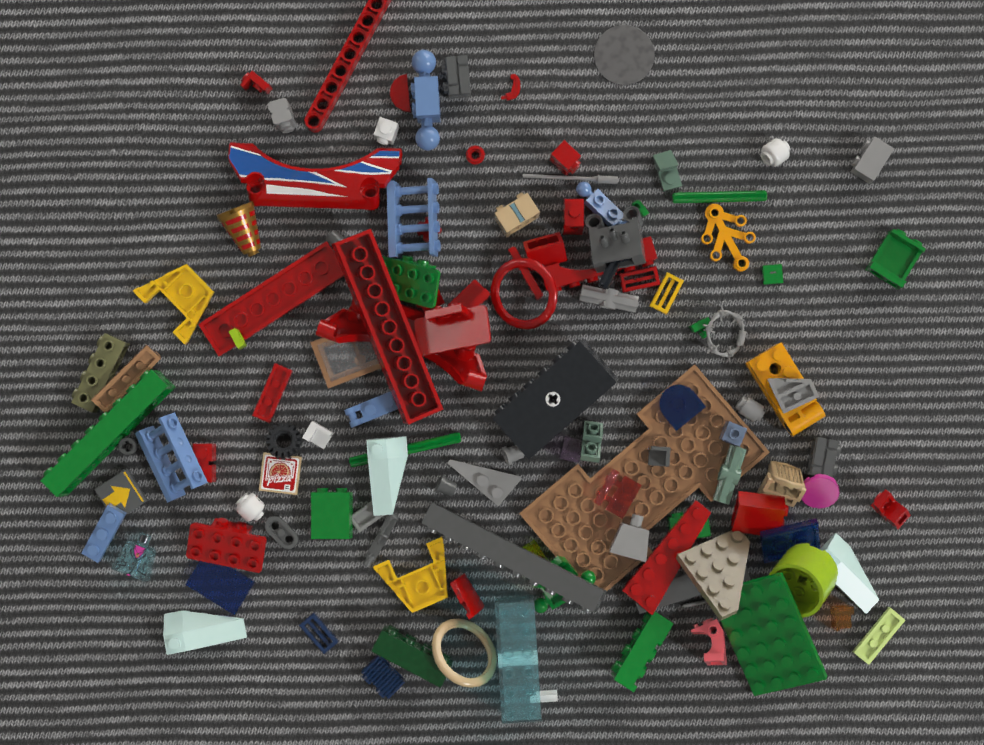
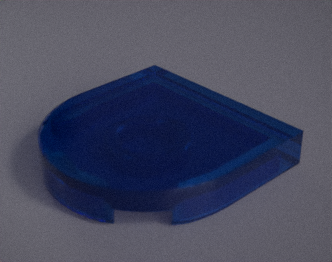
[659,385,706,431]

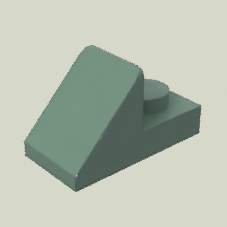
[653,150,682,192]

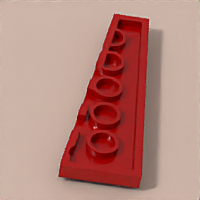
[622,500,711,615]

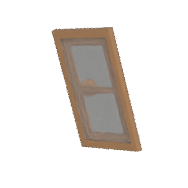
[310,338,381,389]

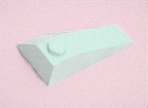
[366,436,408,516]
[820,533,879,614]
[163,610,247,655]

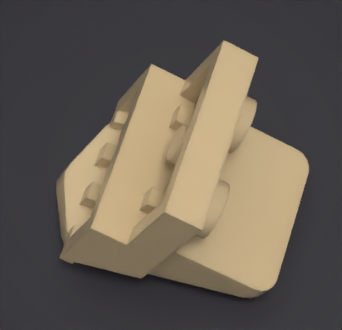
[757,461,806,508]

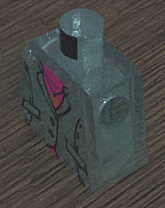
[111,533,156,582]

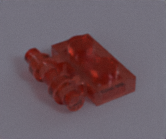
[594,469,642,519]

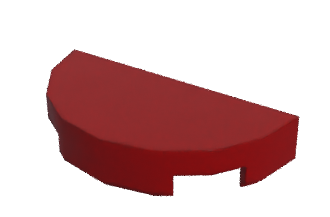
[390,74,411,113]

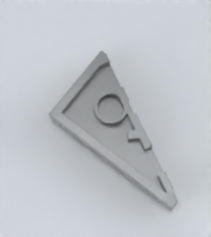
[448,459,522,506]

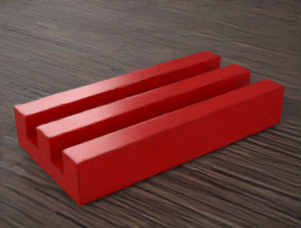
[619,266,660,293]

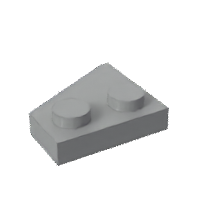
[767,378,819,413]

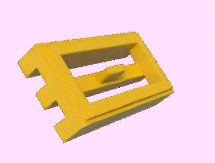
[649,272,684,315]

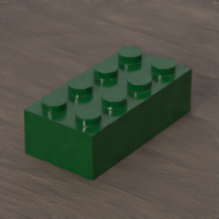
[371,625,453,688]

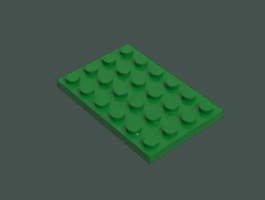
[721,572,827,696]

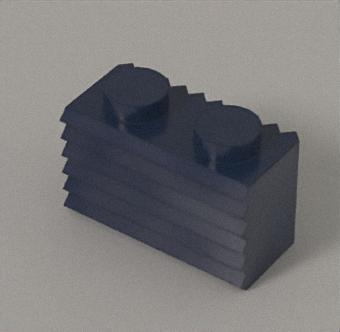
[361,655,406,699]

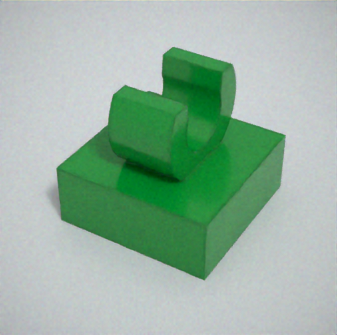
[689,317,710,339]

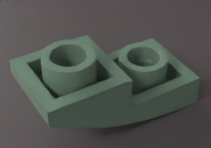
[580,420,603,463]

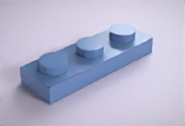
[81,503,126,563]

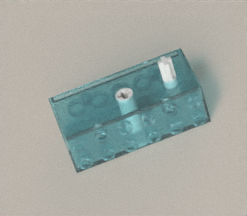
[495,595,558,724]

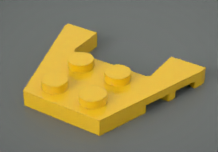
[133,264,214,345]
[373,537,448,613]

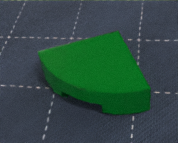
[632,200,649,219]

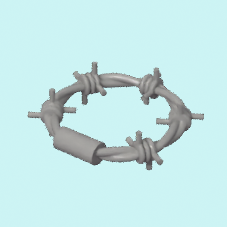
[703,305,747,362]

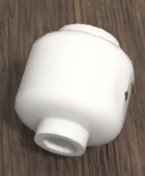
[761,138,790,167]
[236,493,265,522]

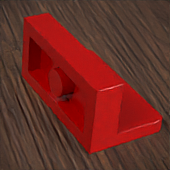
[448,280,491,308]

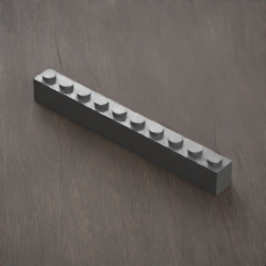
[422,503,606,614]

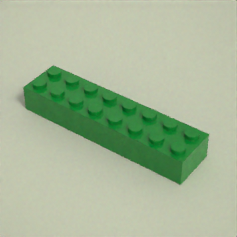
[40,370,176,497]

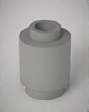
[735,396,765,422]

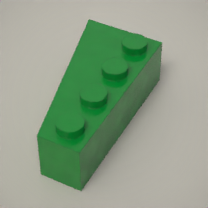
[610,611,674,692]

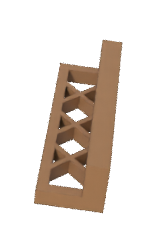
[91,344,161,412]

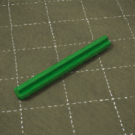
[672,190,767,203]

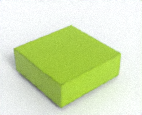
[229,328,247,349]

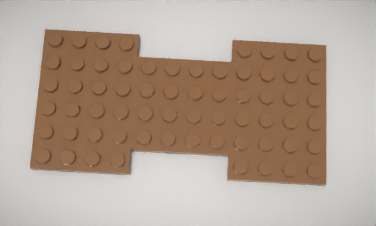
[519,364,770,592]

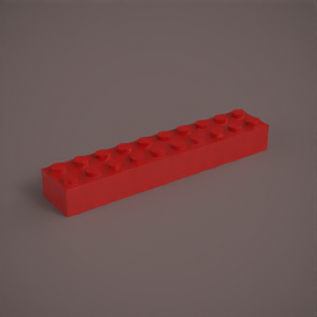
[331,229,444,425]

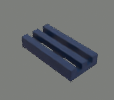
[299,612,339,654]

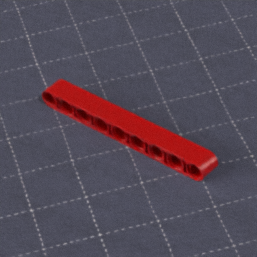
[304,0,392,133]

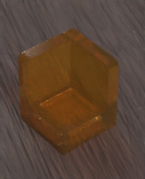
[830,605,854,631]

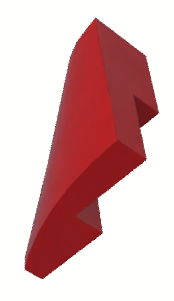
[450,573,485,619]

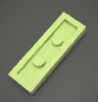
[852,607,905,665]

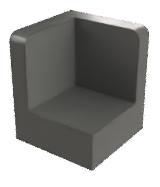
[648,446,671,467]

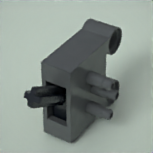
[585,206,646,290]

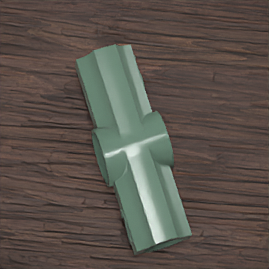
[712,444,747,505]

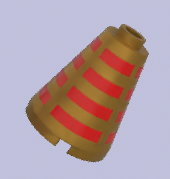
[216,201,261,257]

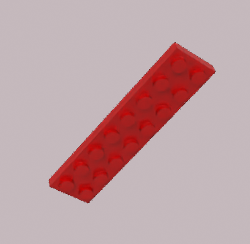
[198,241,344,357]

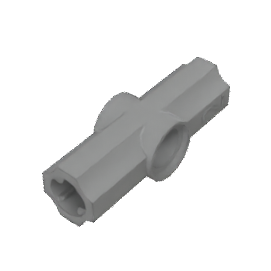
[579,285,639,313]

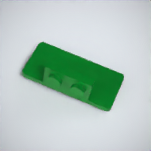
[382,255,440,308]

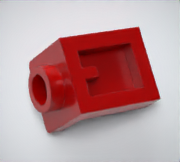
[240,71,273,94]

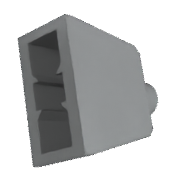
[609,514,649,562]

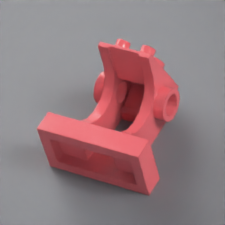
[691,618,727,666]

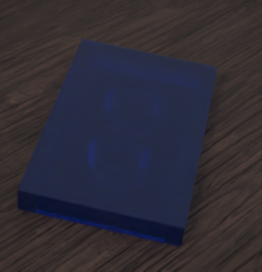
[760,518,820,563]
[185,561,256,615]

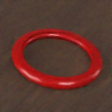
[491,257,558,330]

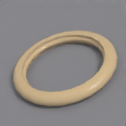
[432,618,497,688]

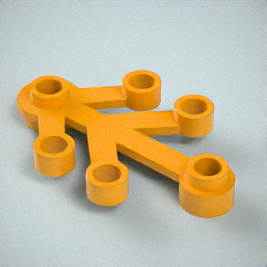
[701,204,756,272]

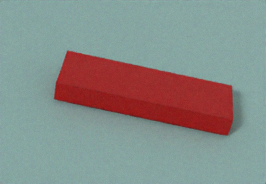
[508,246,543,301]
[252,363,293,423]

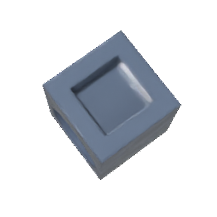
[719,421,747,447]

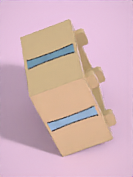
[495,192,540,237]

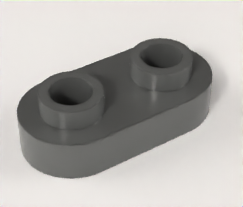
[265,516,299,549]

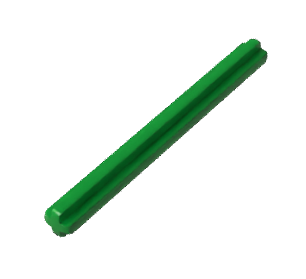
[349,432,462,467]

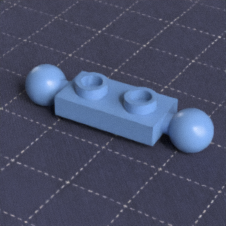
[576,182,626,227]

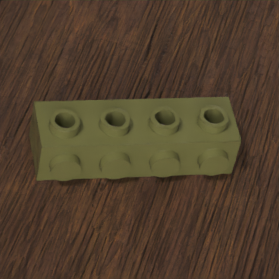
[71,333,130,413]

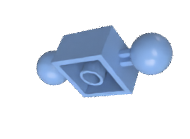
[411,50,441,151]

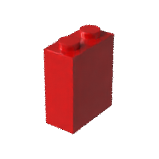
[731,491,789,537]

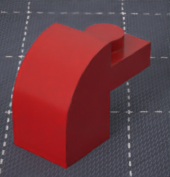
[871,489,911,530]

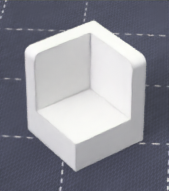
[302,421,333,449]

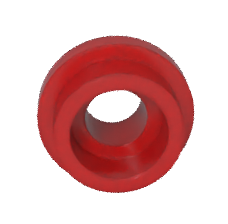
[466,145,485,165]

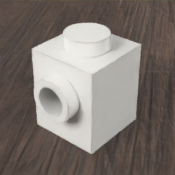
[373,117,399,145]

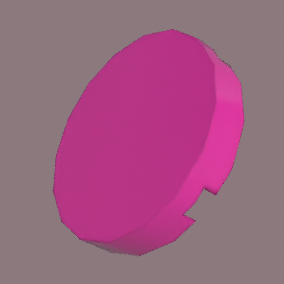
[802,474,840,509]

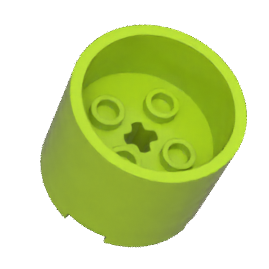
[769,543,838,618]

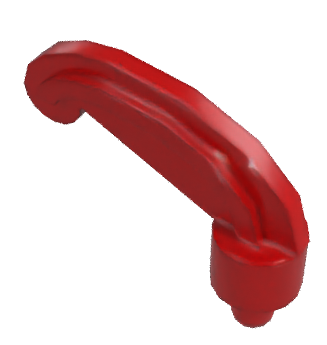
[501,74,521,101]

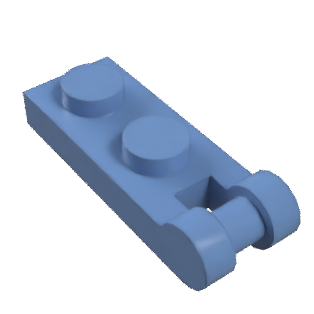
[344,391,398,428]

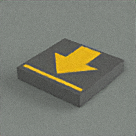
[94,468,149,515]

